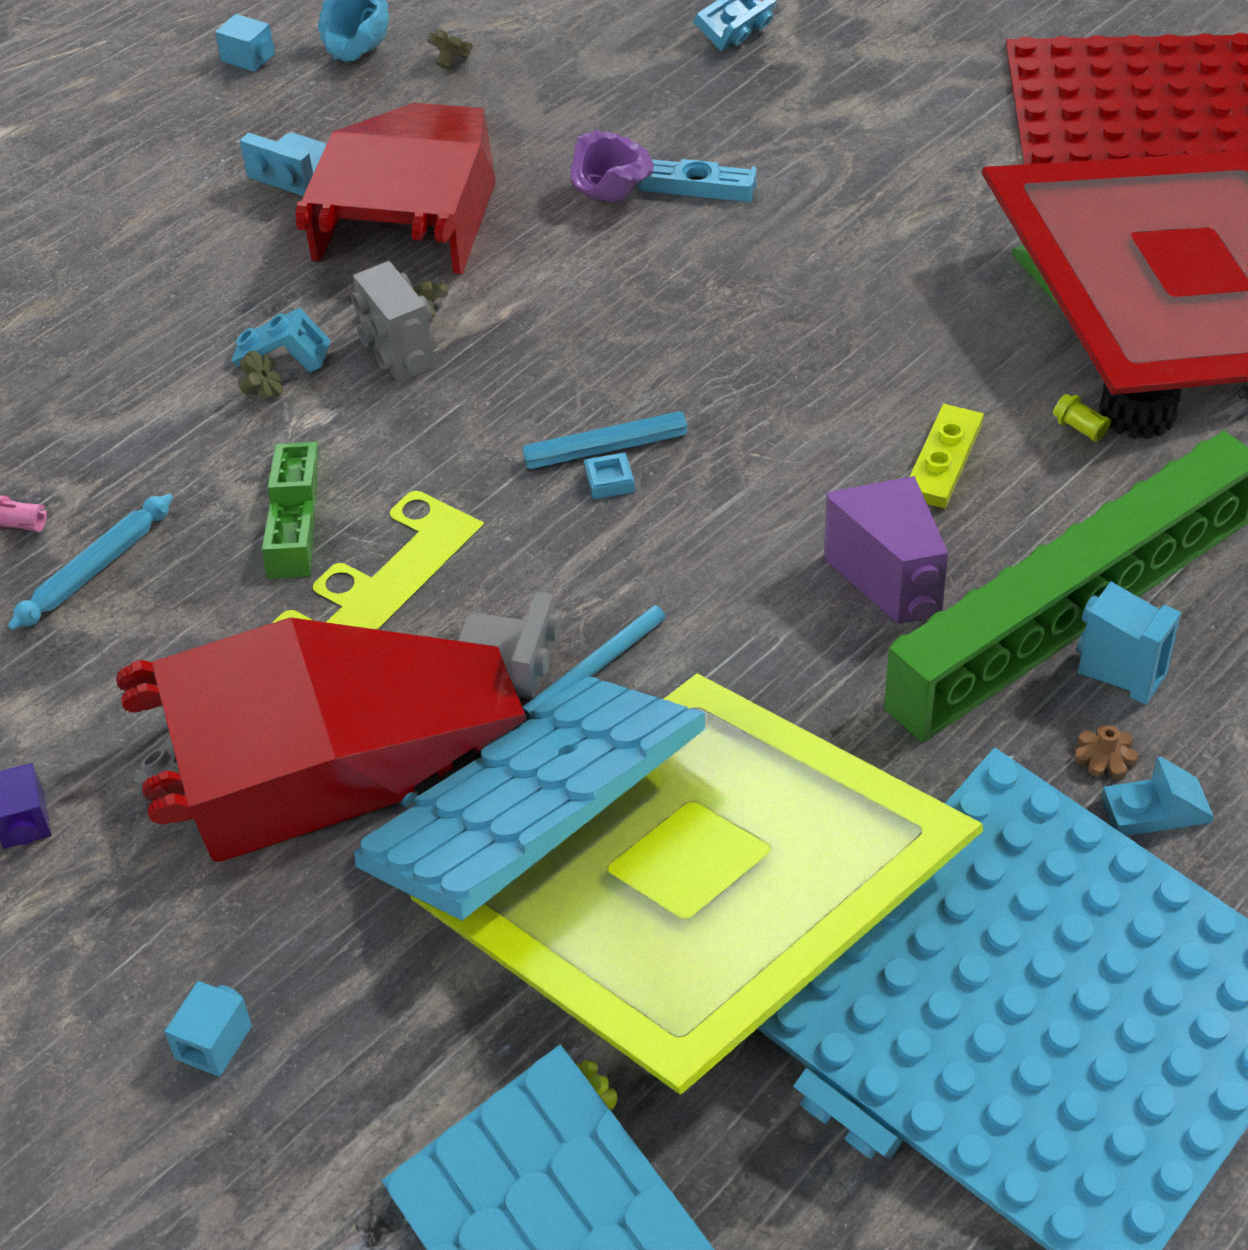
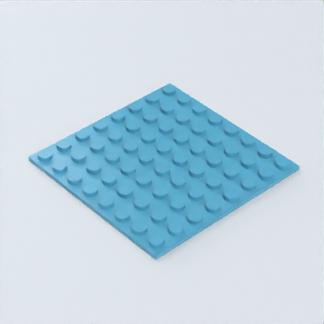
[757,747,1248,1250]

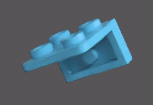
[239,132,327,196]

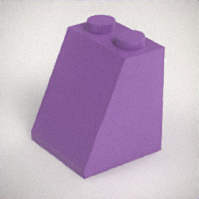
[824,476,948,624]

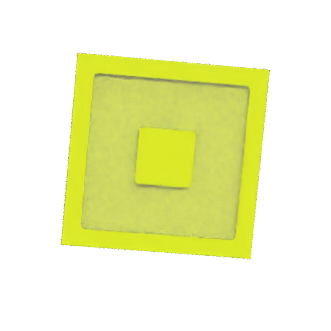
[410,673,983,1095]

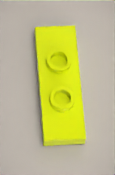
[910,403,984,509]

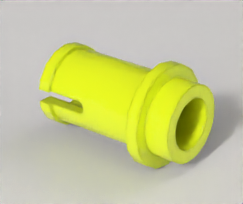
[1053,394,1111,443]

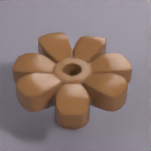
[1074,726,1138,780]

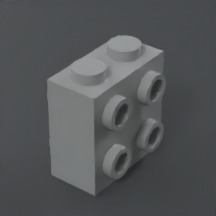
[351,261,436,383]

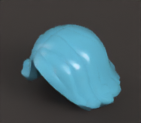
[318,0,389,63]

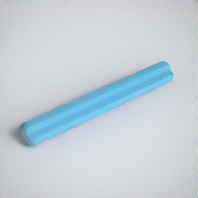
[523,411,687,470]

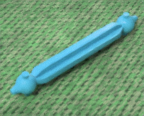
[8,494,173,630]

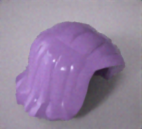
[570,129,654,203]

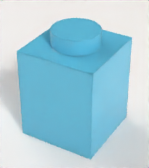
[215,14,275,72]
[164,981,252,1077]

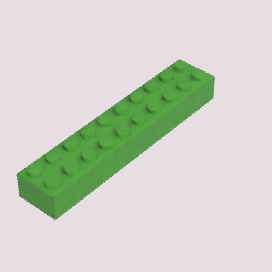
[884,430,1248,743]

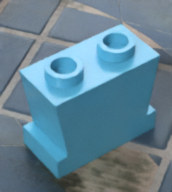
[1076,582,1181,705]

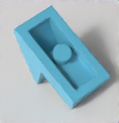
[1101,757,1214,836]

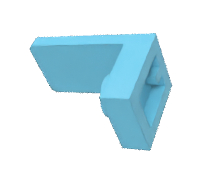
[231,308,331,373]

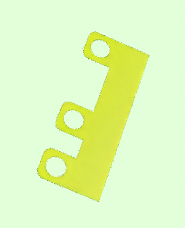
[272,491,484,629]

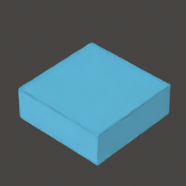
[584,452,635,500]

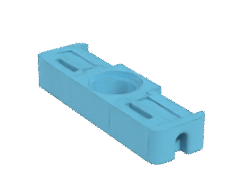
[638,159,756,202]

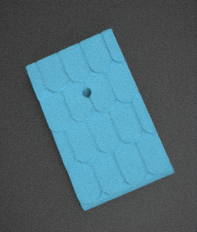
[354,676,705,921]
[381,1044,715,1250]

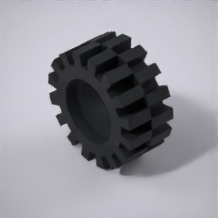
[1099,383,1182,439]

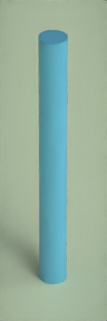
[522,605,666,721]

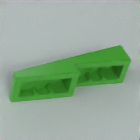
[262,441,319,579]

